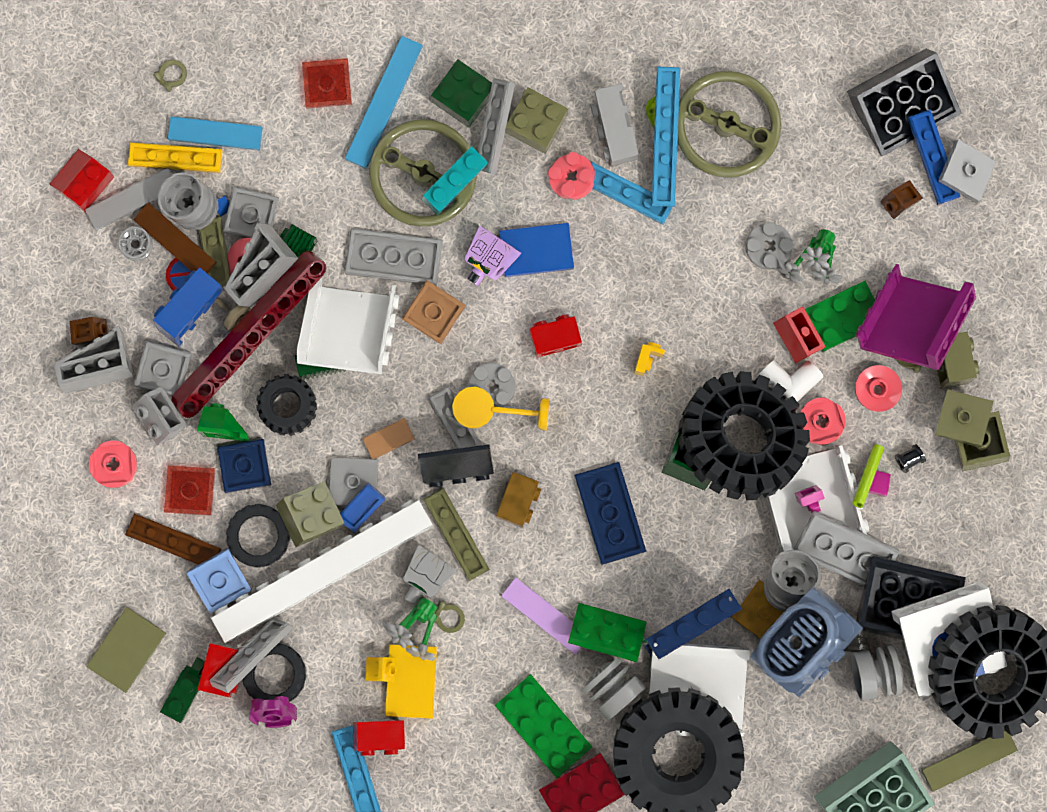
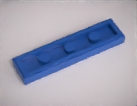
[907,110,961,205]

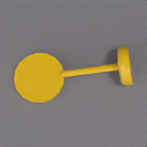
[452,386,550,431]

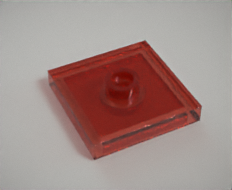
[302,58,352,109]
[164,466,216,516]

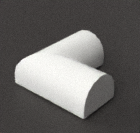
[757,360,823,402]

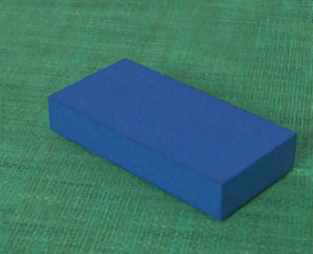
[340,482,386,533]

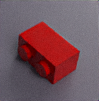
[773,306,826,364]
[529,314,582,358]
[353,720,405,756]

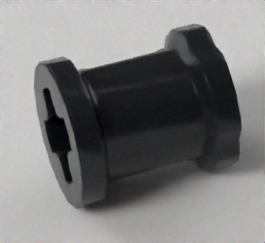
[895,444,926,473]

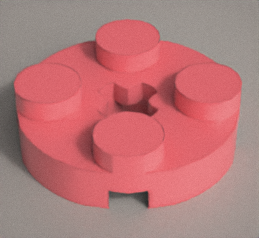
[548,152,596,200]
[800,398,846,445]
[89,441,138,488]

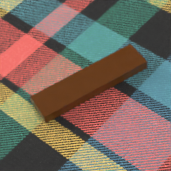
[133,202,217,274]
[125,513,222,565]

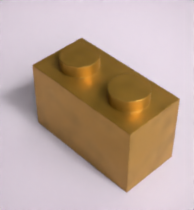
[496,472,542,527]

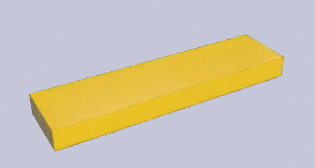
[128,142,223,173]

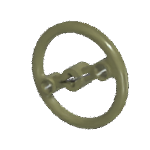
[677,71,782,178]
[369,119,477,227]

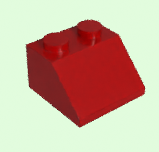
[49,149,114,212]
[198,643,239,698]

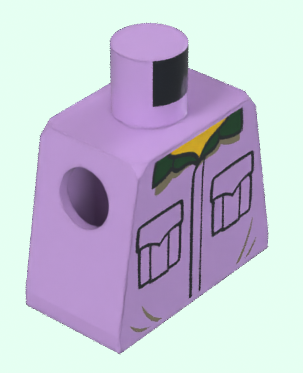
[465,226,521,286]

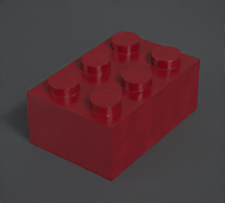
[538,753,625,812]

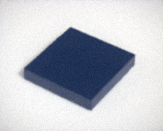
[217,439,272,494]

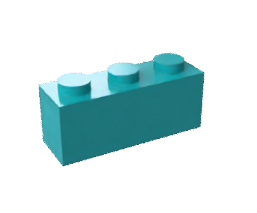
[421,146,488,216]

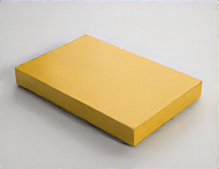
[385,644,437,719]

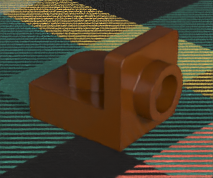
[881,180,923,219]
[70,317,108,345]

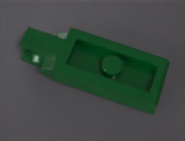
[160,657,205,723]

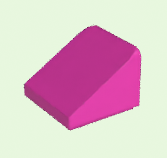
[869,471,891,497]

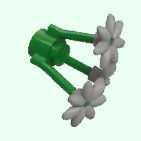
[778,229,842,285]
[382,598,438,661]

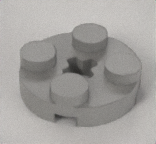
[746,222,793,269]
[469,363,515,407]

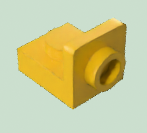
[634,342,665,376]
[365,657,397,682]

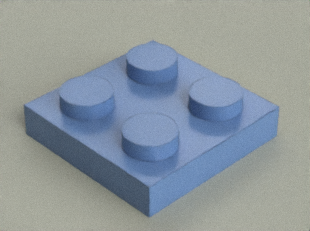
[186,548,252,613]

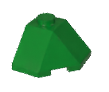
[197,403,250,442]

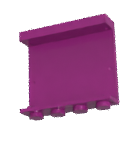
[856,264,976,370]

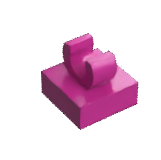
[794,485,825,513]

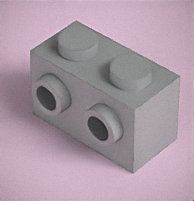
[132,386,187,446]

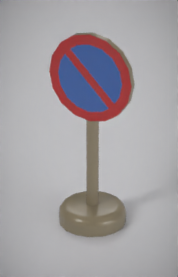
[165,258,251,332]

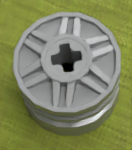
[158,172,218,231]
[764,550,821,612]
[851,645,903,701]
[582,657,646,721]

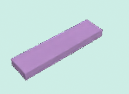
[501,578,581,655]

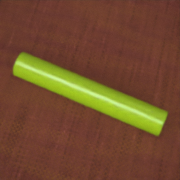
[852,444,884,508]

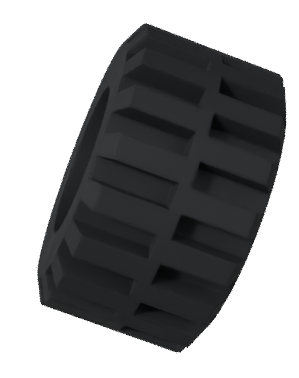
[256,374,317,436]

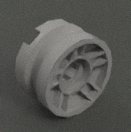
[118,226,153,261]

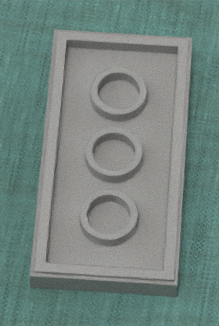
[345,228,443,286]
[793,511,900,585]

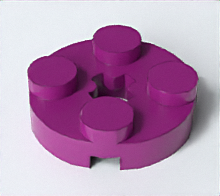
[249,696,297,728]

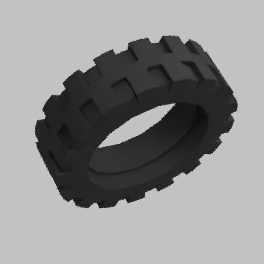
[226,504,290,568]
[242,643,306,703]

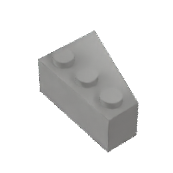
[590,83,639,167]
[225,222,298,307]
[54,325,133,394]

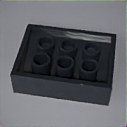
[847,48,961,156]
[856,556,966,640]

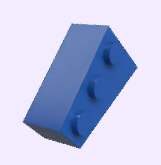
[153,268,223,347]

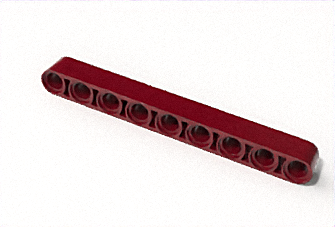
[171,251,327,418]

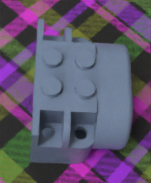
[750,588,863,698]

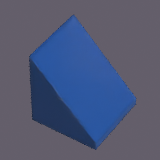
[217,196,230,217]

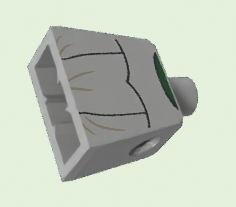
[403,545,457,605]

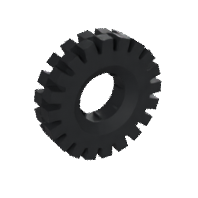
[678,371,810,501]
[928,605,1047,739]
[613,687,745,812]

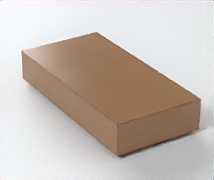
[363,418,415,460]

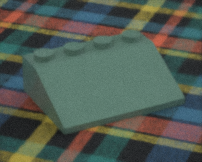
[814,741,935,812]

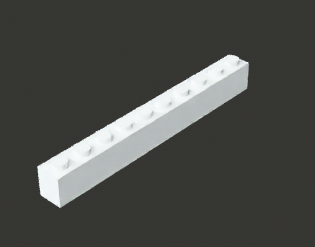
[211,499,433,644]

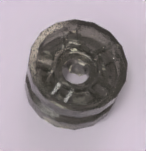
[844,631,870,651]

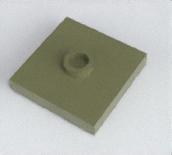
[935,389,994,447]

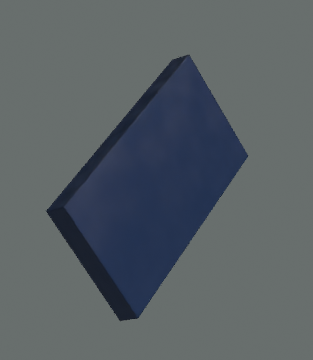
[574,462,647,565]

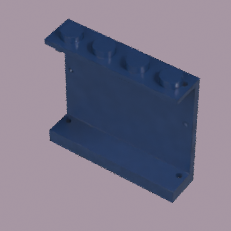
[642,588,742,660]

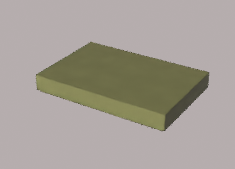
[86,607,167,693]

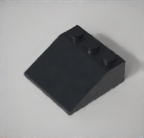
[418,444,494,488]

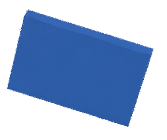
[500,223,574,277]

